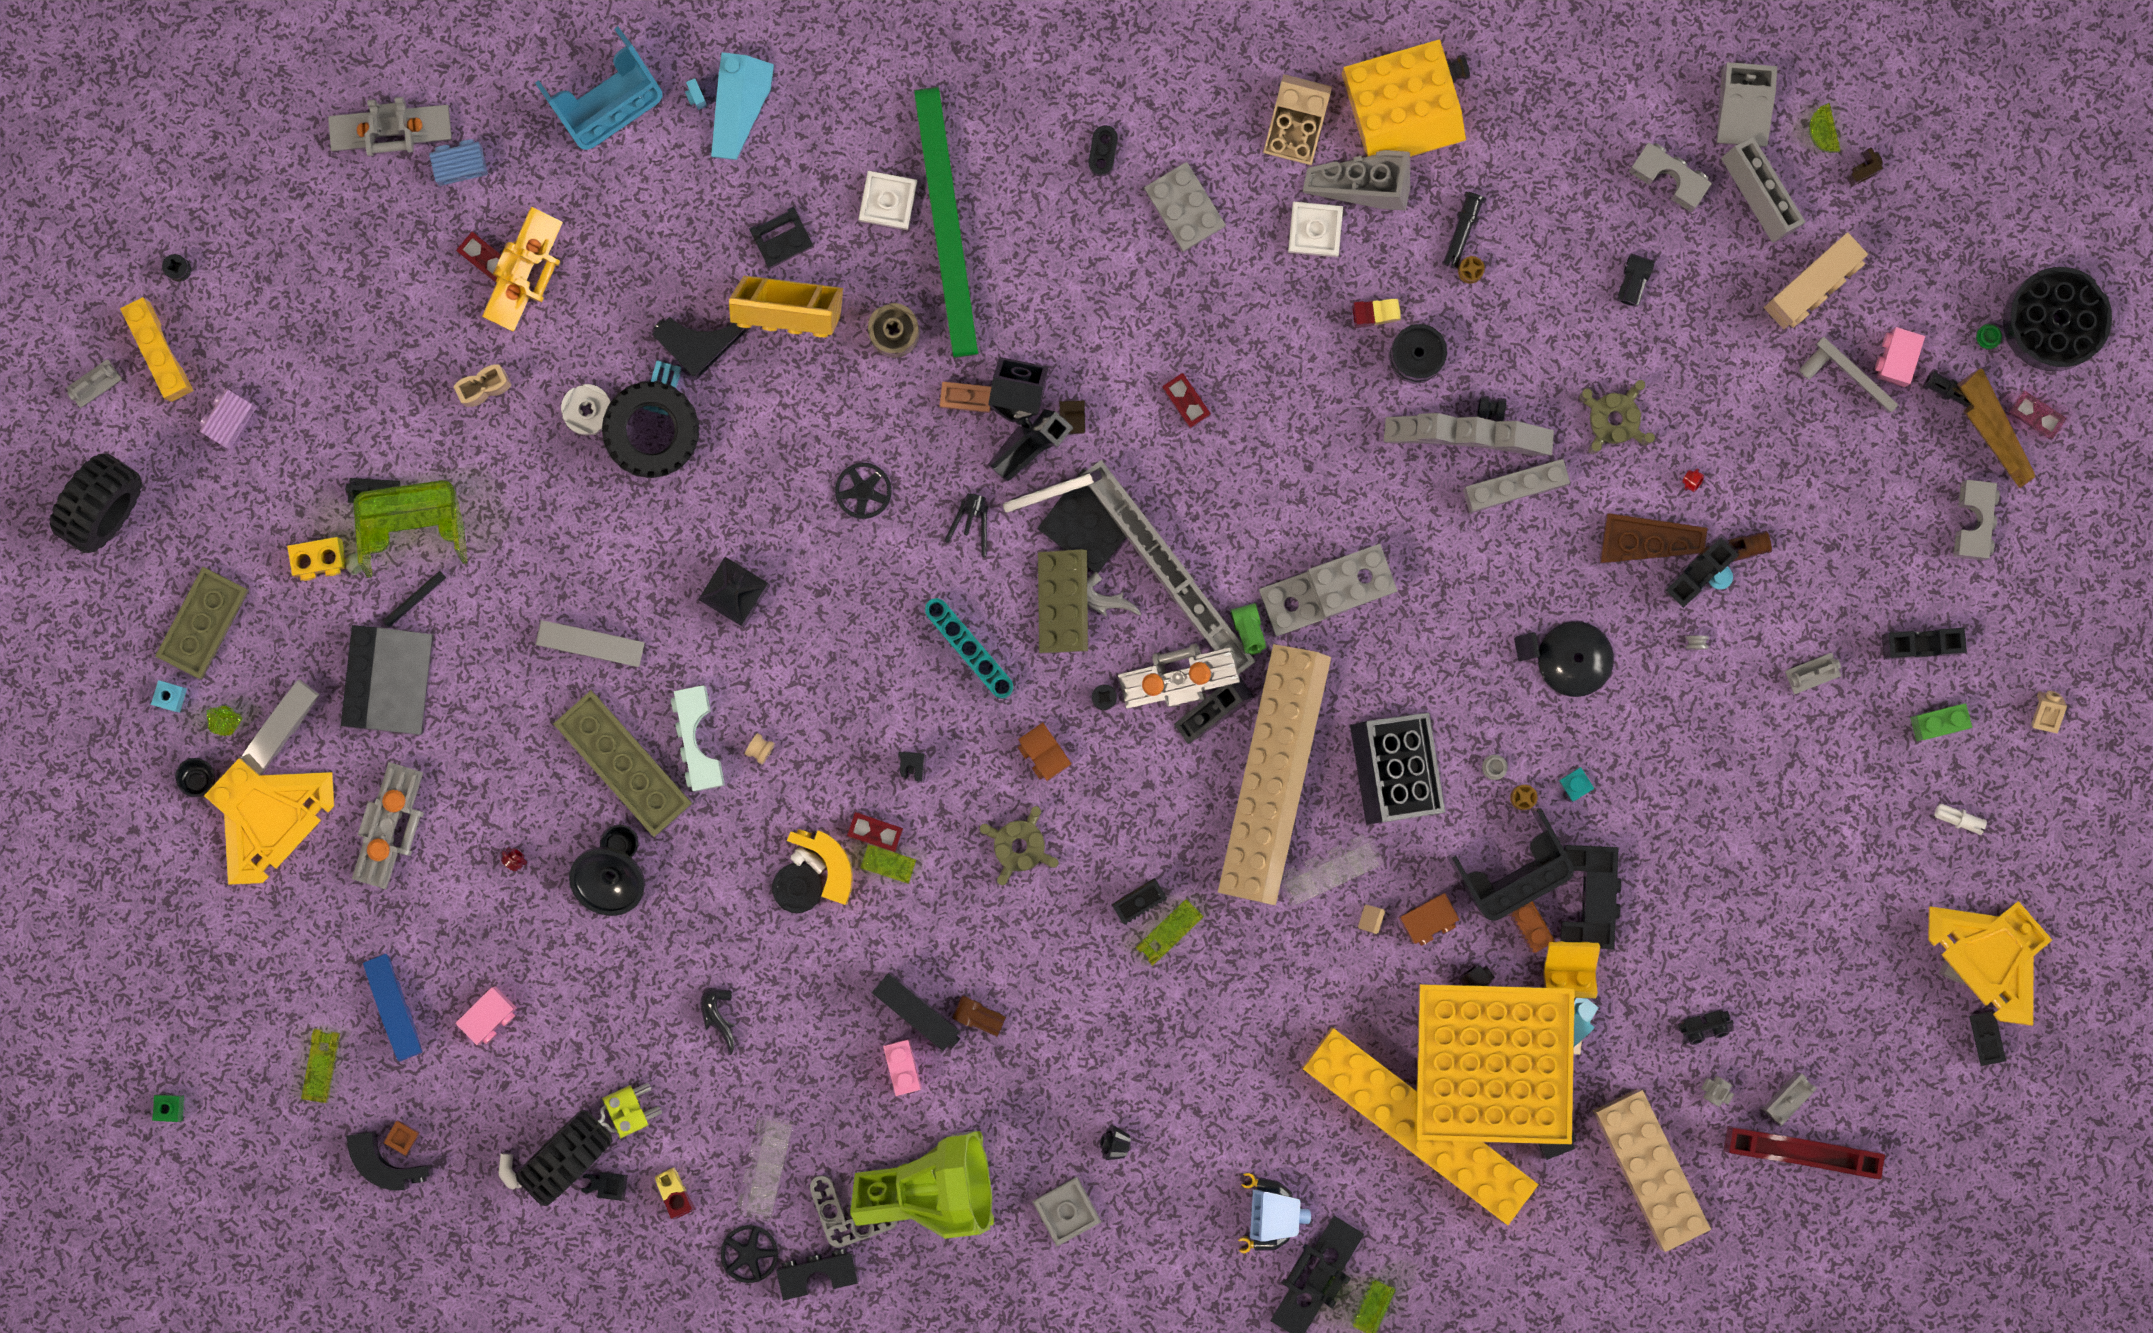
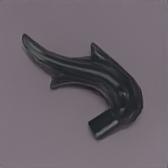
[700,988,735,1055]

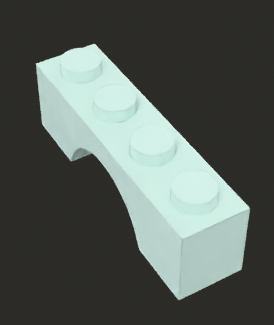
[671,685,725,792]

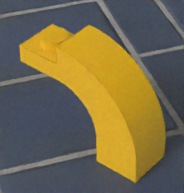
[787,829,853,905]

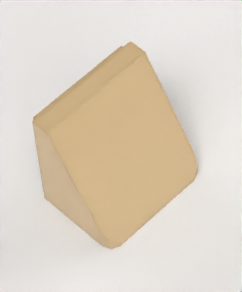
[1358,905,1385,934]

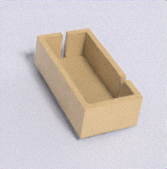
[1763,232,1868,329]

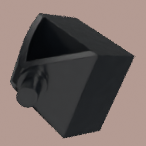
[988,357,1049,428]
[698,557,770,628]

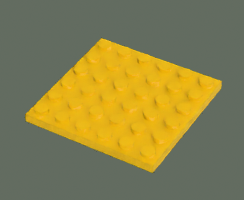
[1416,984,1575,1144]

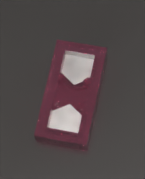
[2008,390,2067,440]

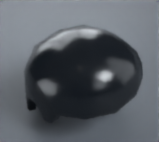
[175,758,215,797]
[600,824,638,858]

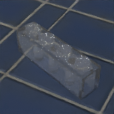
[1280,834,1384,907]
[737,1113,795,1222]

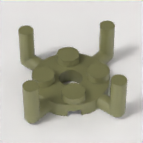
[1579,380,1655,455]
[980,806,1059,885]

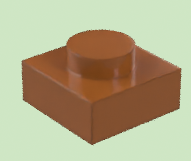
[384,1120,420,1156]

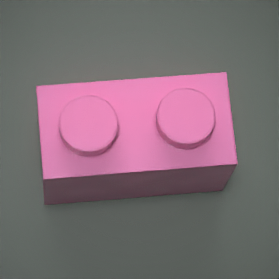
[1875,327,1925,387]
[455,986,517,1045]
[883,1039,922,1096]

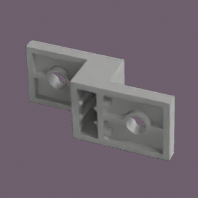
[1259,544,1398,637]

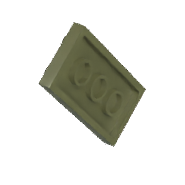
[1038,549,1088,654]
[155,566,249,680]

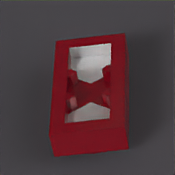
[456,231,501,283]
[1162,373,1211,429]
[847,812,904,852]

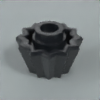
[1100,1125,1131,1160]

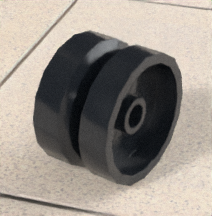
[1389,324,1447,384]

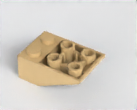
[1263,74,1332,165]

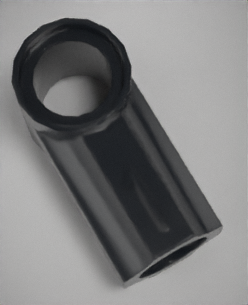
[1617,253,1655,307]

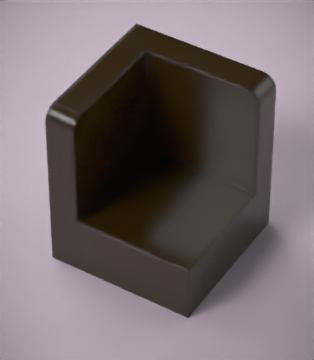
[1059,401,1086,434]

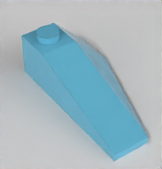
[711,52,774,160]

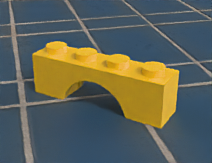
[120,297,194,402]

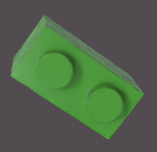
[1910,703,1973,742]

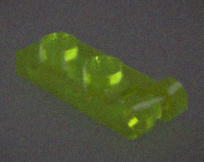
[1135,899,1204,966]
[301,1028,340,1103]

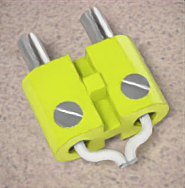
[598,1083,662,1139]

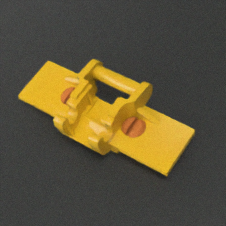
[482,207,563,332]

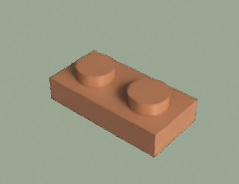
[940,382,991,413]

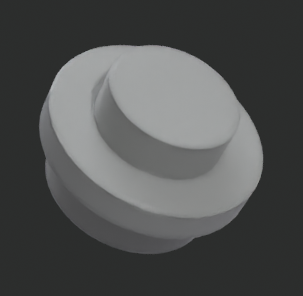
[1482,755,1508,780]

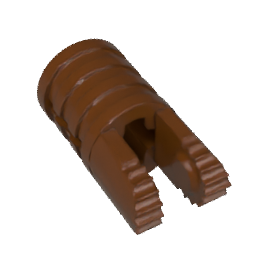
[1728,531,1772,562]

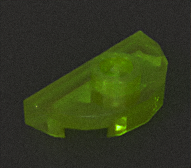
[1809,103,1840,153]

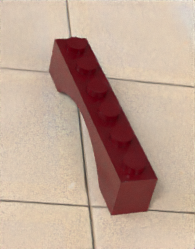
[1723,1126,1885,1180]

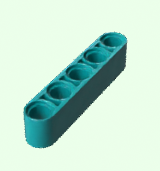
[925,598,1014,699]

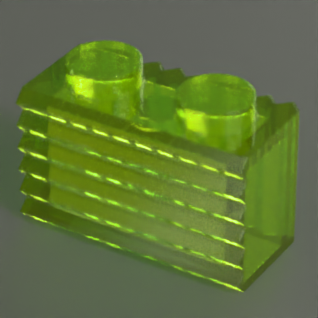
[1350,1277,1396,1333]

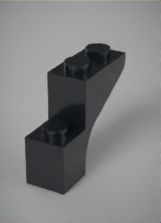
[988,409,1073,481]

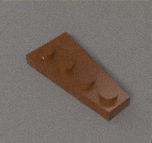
[1599,513,1708,564]

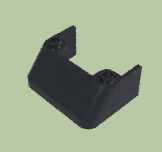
[1447,808,1574,921]

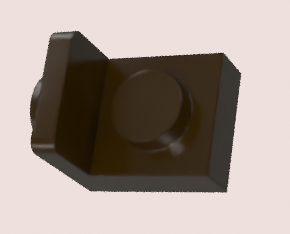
[1847,147,1883,187]

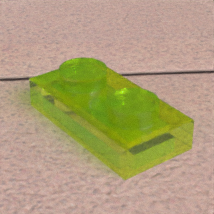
[861,844,917,884]

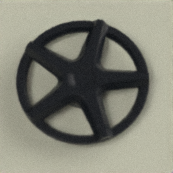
[835,463,892,519]
[721,1225,778,1283]

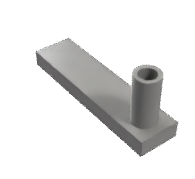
[1798,337,1898,413]

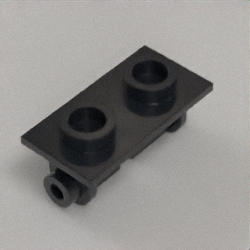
[345,478,400,506]
[1678,1010,1734,1045]

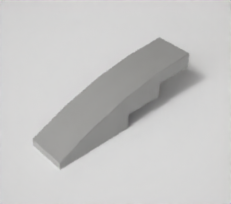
[535,620,645,667]
[241,679,320,775]

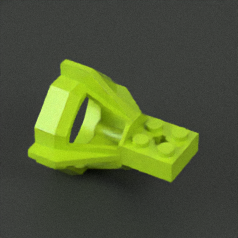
[850,1131,994,1239]

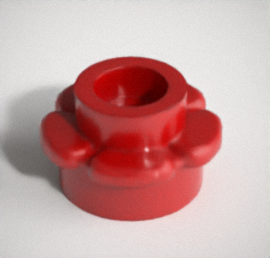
[1682,468,1705,492]

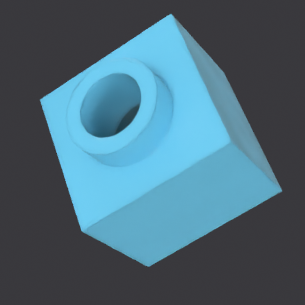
[151,680,187,713]

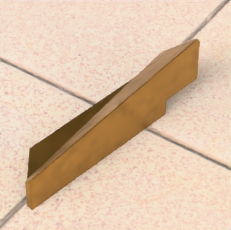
[1957,368,2035,488]

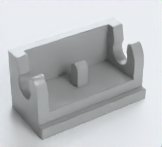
[1762,1072,1817,1127]

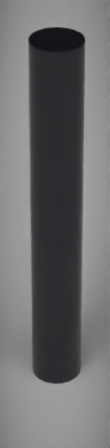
[383,571,447,628]

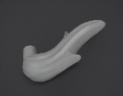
[1087,572,1141,616]

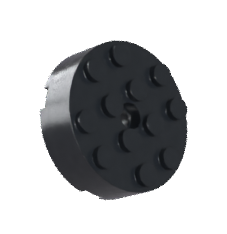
[2003,267,2112,372]

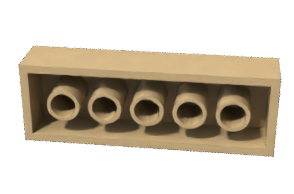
[1593,1089,1711,1252]

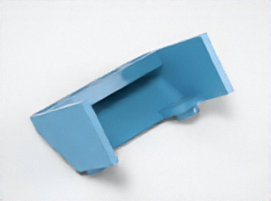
[535,26,662,150]

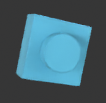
[685,78,707,110]

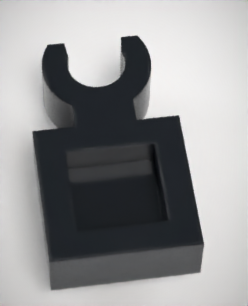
[581,1172,628,1201]

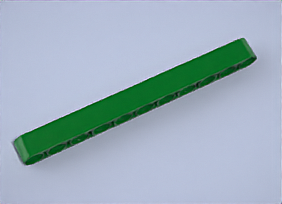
[914,86,978,358]

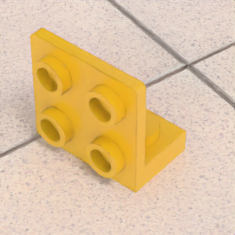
[1543,941,1600,998]

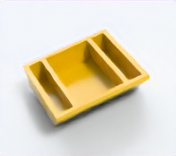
[1341,39,1466,157]
[729,275,843,337]

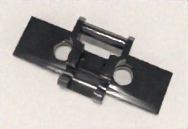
[1270,1215,1364,1333]

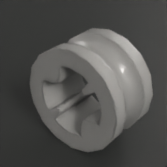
[1686,636,1709,650]

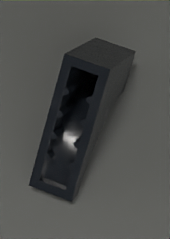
[652,317,750,380]

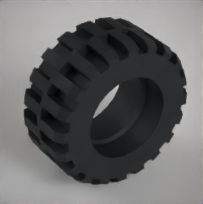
[602,381,699,478]
[49,453,142,553]
[515,1110,613,1206]

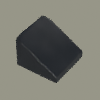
[1514,632,1540,661]

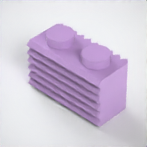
[200,389,257,450]

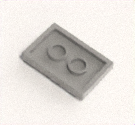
[1144,162,1226,252]

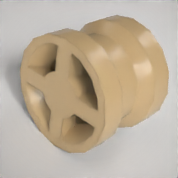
[745,733,775,765]

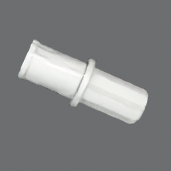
[1934,804,1987,835]

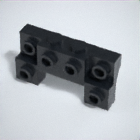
[1560,845,1621,950]

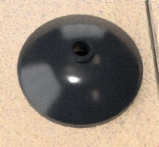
[1538,621,1614,697]
[569,847,645,916]

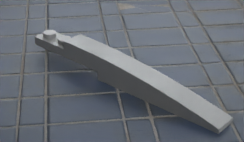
[1082,460,1256,674]

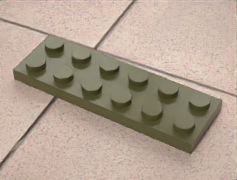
[553,690,693,837]

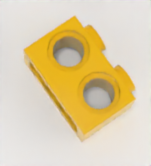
[287,537,347,581]

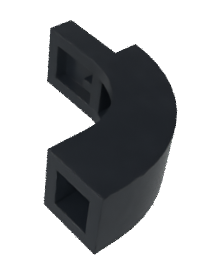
[346,1131,433,1191]

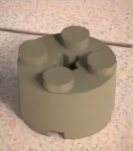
[868,303,920,358]

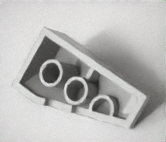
[1303,150,1410,211]

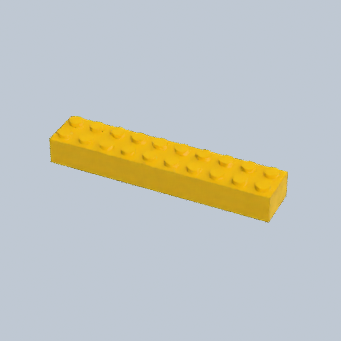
[1301,1027,1539,1225]

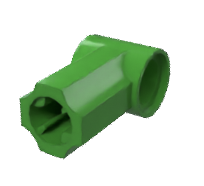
[1230,603,1266,655]

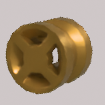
[1458,256,1485,284]
[1510,785,1538,810]

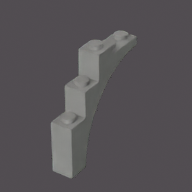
[1384,413,1554,456]

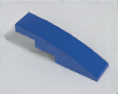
[363,953,423,1062]

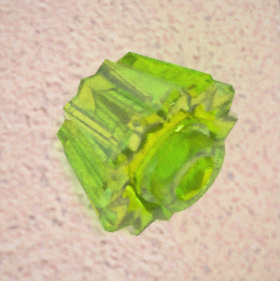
[206,705,243,736]

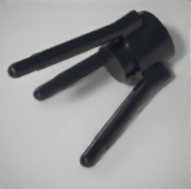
[945,493,989,557]

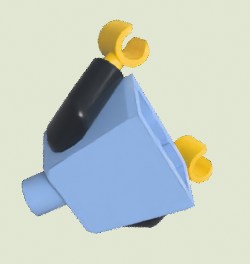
[1238,1173,1311,1253]

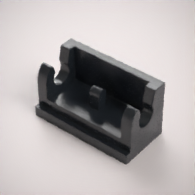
[898,752,926,783]
[1969,1009,2006,1066]

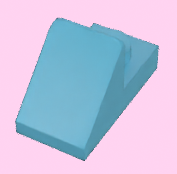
[1574,998,1599,1047]

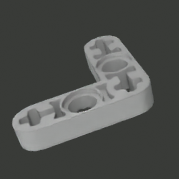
[810,1175,898,1248]

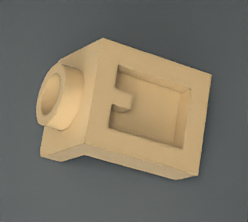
[2031,691,2067,734]

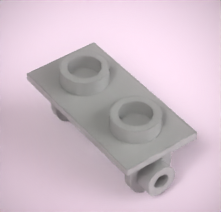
[66,359,122,408]
[1785,653,1841,695]

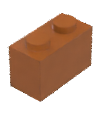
[1398,893,1460,946]

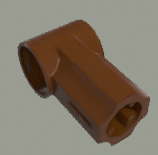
[952,995,1006,1037]

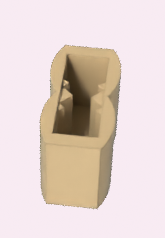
[454,365,512,407]

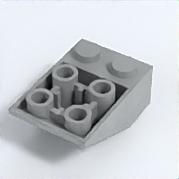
[1717,62,1777,147]

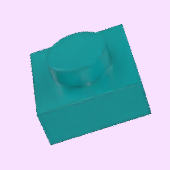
[1559,767,1595,802]

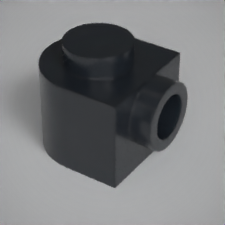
[1458,963,1495,986]

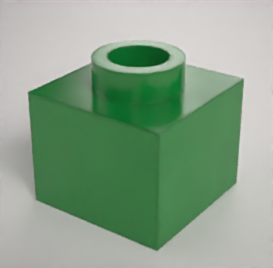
[152,1094,184,1122]

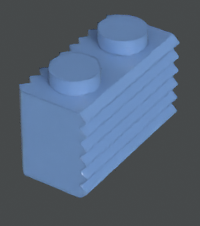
[429,139,488,186]

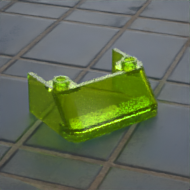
[353,480,468,578]

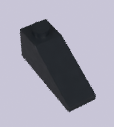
[1174,677,1254,744]

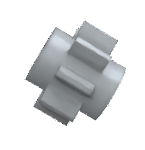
[1701,1076,1735,1107]

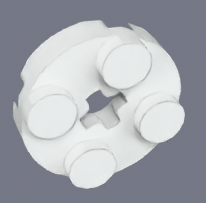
[561,384,611,435]

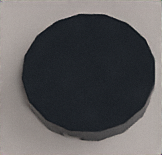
[772,863,823,913]

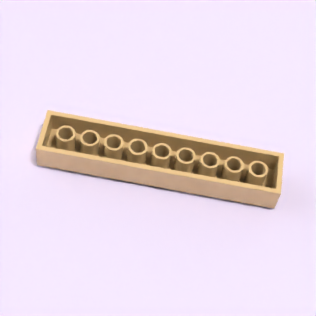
[1218,644,1331,906]

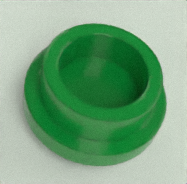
[1976,324,2002,349]

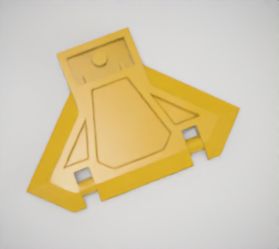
[204,758,334,885]
[1928,901,2052,1026]

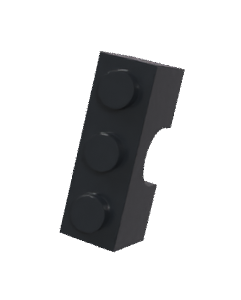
[1665,534,1739,608]
[1882,628,1967,660]
[776,1248,859,1301]

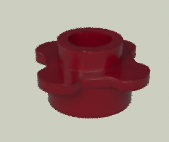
[501,847,527,871]

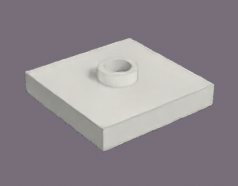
[858,171,918,230]
[1288,202,1343,257]

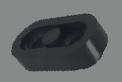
[1089,125,1118,177]

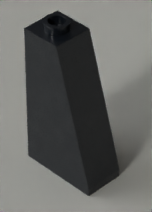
[872,972,961,1051]

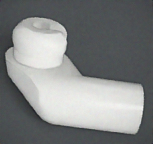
[791,848,827,875]
[499,1153,522,1190]

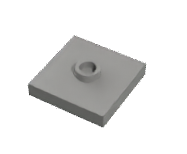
[1032,1177,1102,1247]

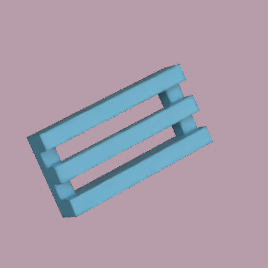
[643,360,682,416]

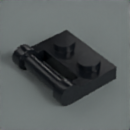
[749,206,814,269]

